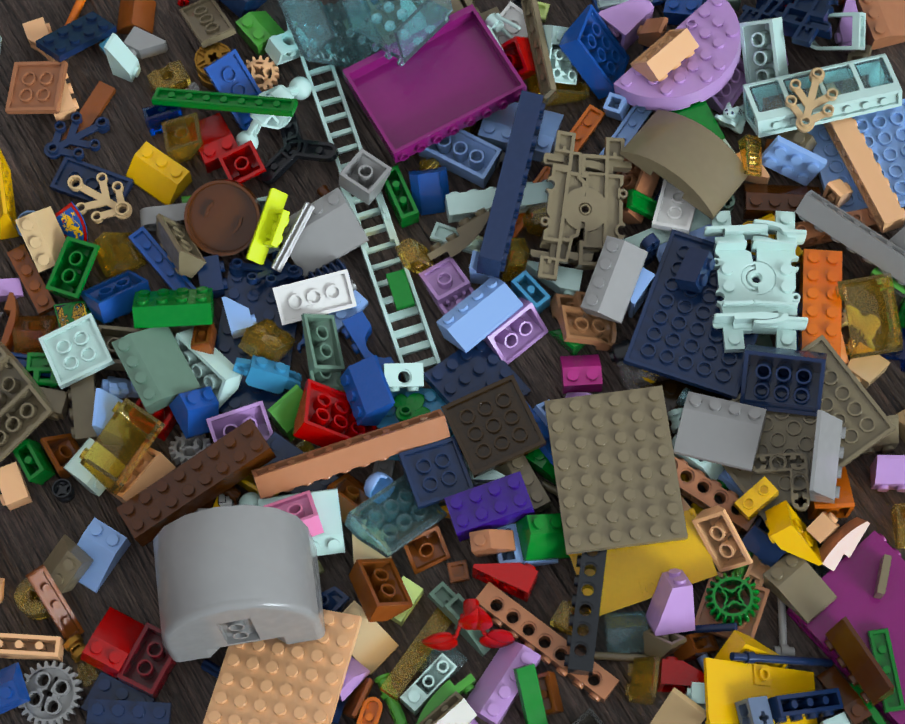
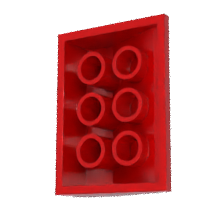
[293,379,376,447]

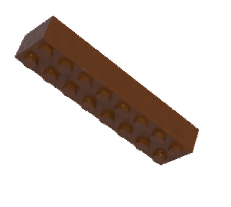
[116,418,276,547]

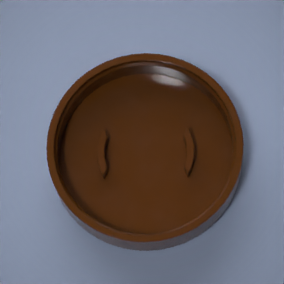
[184,179,262,256]

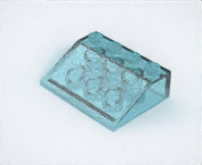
[345,474,447,558]

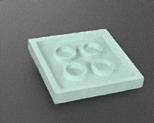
[38,313,114,389]

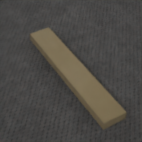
[521,0,557,99]

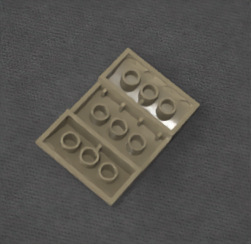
[620,110,749,220]
[0,341,54,463]

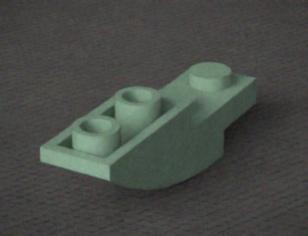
[427,581,491,657]

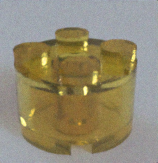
[14,578,50,620]

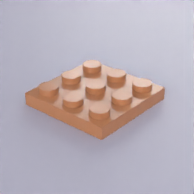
[5,61,68,114]
[695,572,770,640]

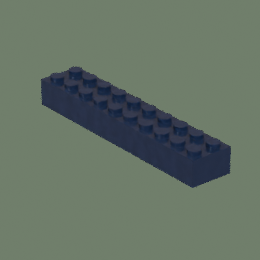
[476,90,546,278]

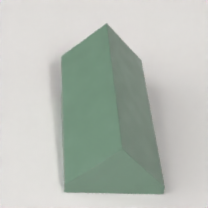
[301,313,345,391]

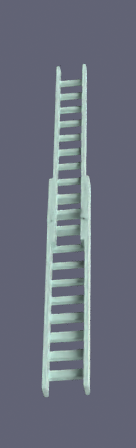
[300,48,441,382]

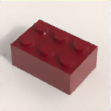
[116,622,176,699]

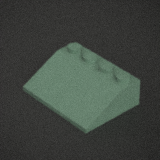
[111,327,201,415]

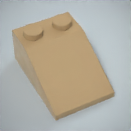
[342,600,399,675]

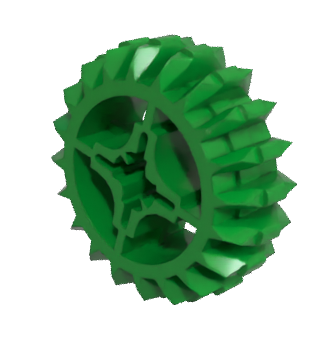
[705,572,760,626]

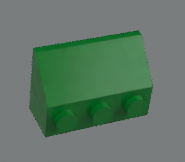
[45,236,100,300]
[516,513,570,561]

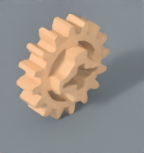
[246,55,280,91]

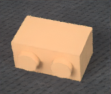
[0,462,32,511]

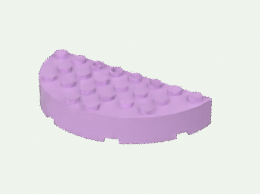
[613,0,741,111]

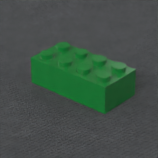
[132,286,214,329]

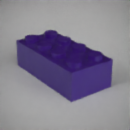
[444,471,535,542]

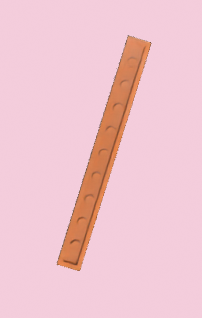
[511,104,605,245]

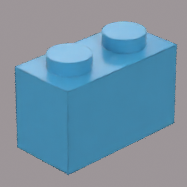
[511,270,551,314]

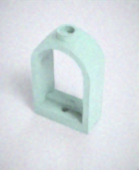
[810,12,866,51]

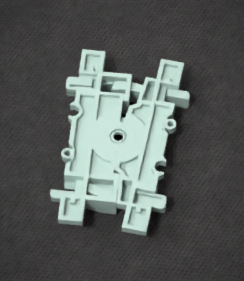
[704,211,808,353]

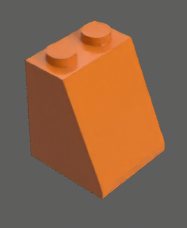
[806,466,855,520]

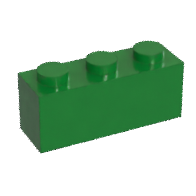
[383,165,419,228]

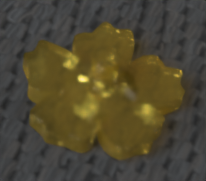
[75,663,99,687]

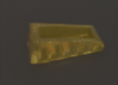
[738,135,762,177]

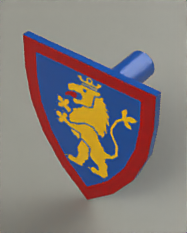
[55,202,88,242]

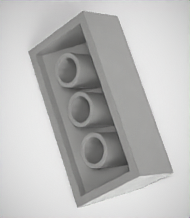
[580,235,648,324]

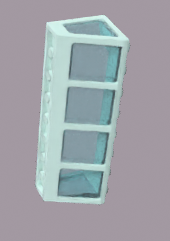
[743,53,902,138]

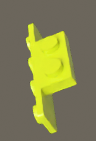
[246,188,290,265]

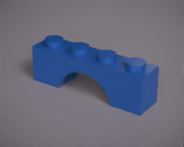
[341,311,401,380]

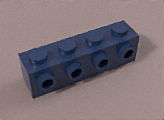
[768,688,844,724]

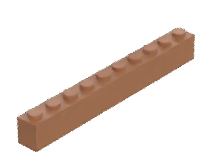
[251,409,450,499]

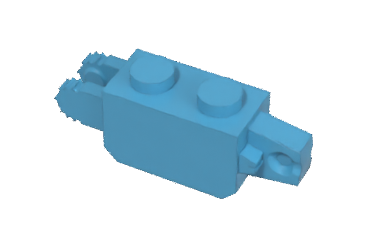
[233,355,302,394]

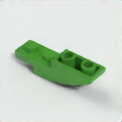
[416,673,476,724]

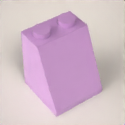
[598,0,654,51]
[645,568,695,636]

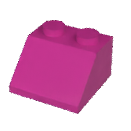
[560,354,603,394]

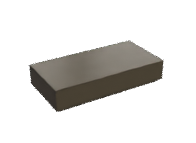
[873,554,892,599]

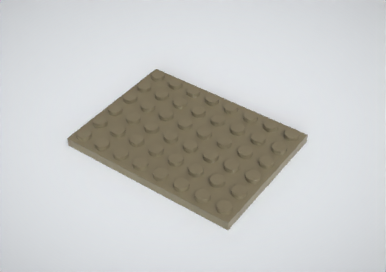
[722,335,896,522]
[544,385,688,555]

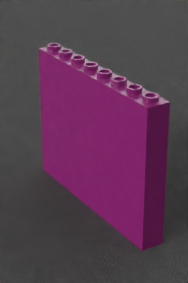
[342,4,527,163]
[786,531,905,724]

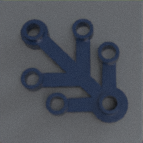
[44,112,110,160]
[229,251,303,287]

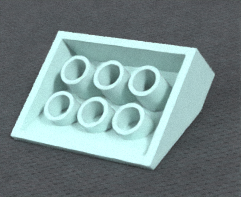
[258,488,345,556]

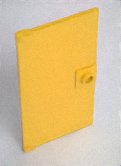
[569,508,718,616]
[703,658,818,724]

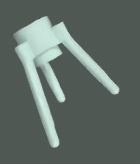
[485,13,521,51]

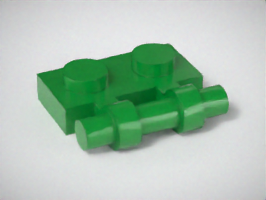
[26,352,59,388]

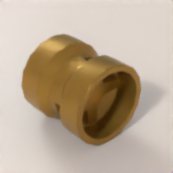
[63,634,86,663]

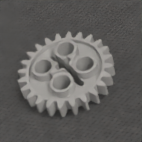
[18,660,84,724]

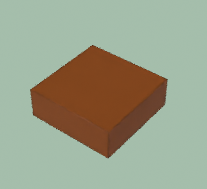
[447,560,470,584]

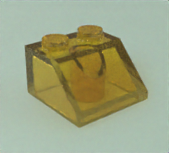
[161,112,203,163]
[93,232,146,277]
[625,656,660,705]

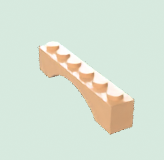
[22,17,79,121]

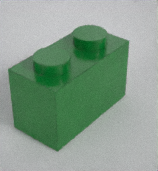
[13,438,56,485]

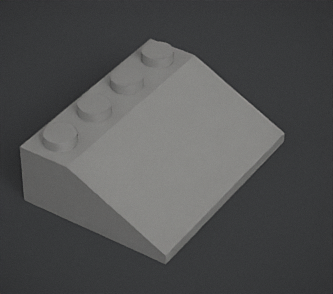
[282,188,369,278]
[673,391,767,472]
[809,410,846,504]

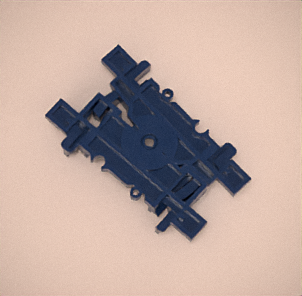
[738,0,839,47]

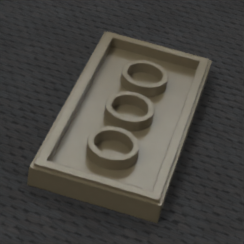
[179,0,236,48]

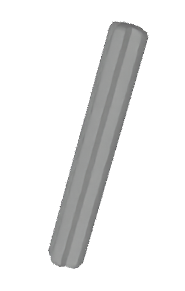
[271,202,315,272]

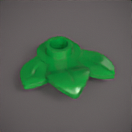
[394,393,430,422]

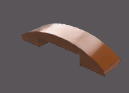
[1,292,20,350]

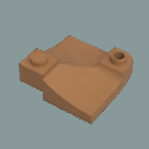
[550,291,617,351]

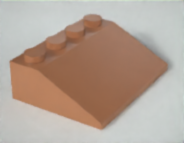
[855,0,905,50]

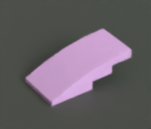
[419,256,474,315]

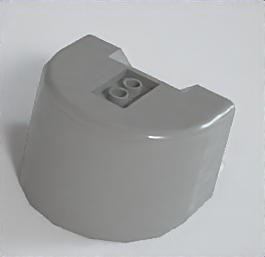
[153,505,325,662]

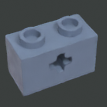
[735,696,774,724]

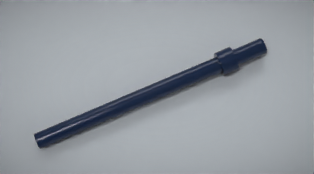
[730,651,833,667]

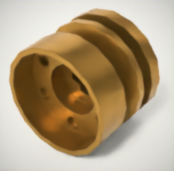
[194,42,231,91]

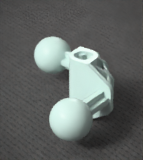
[235,76,312,149]

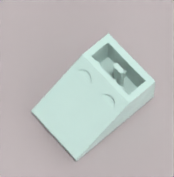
[543,25,578,85]

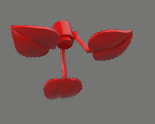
[421,599,515,651]

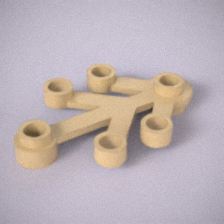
[785,67,838,133]
[67,172,132,224]

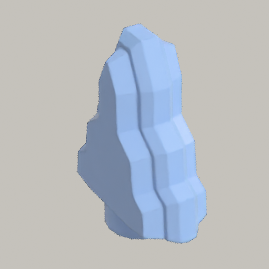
[101,376,139,398]

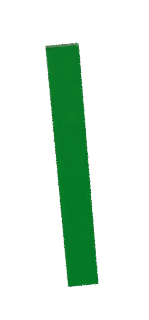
[151,87,298,117]

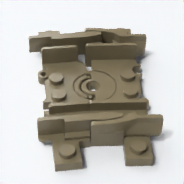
[528,130,632,281]

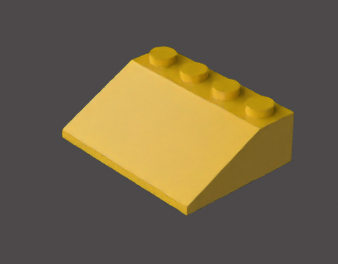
[0,149,19,240]

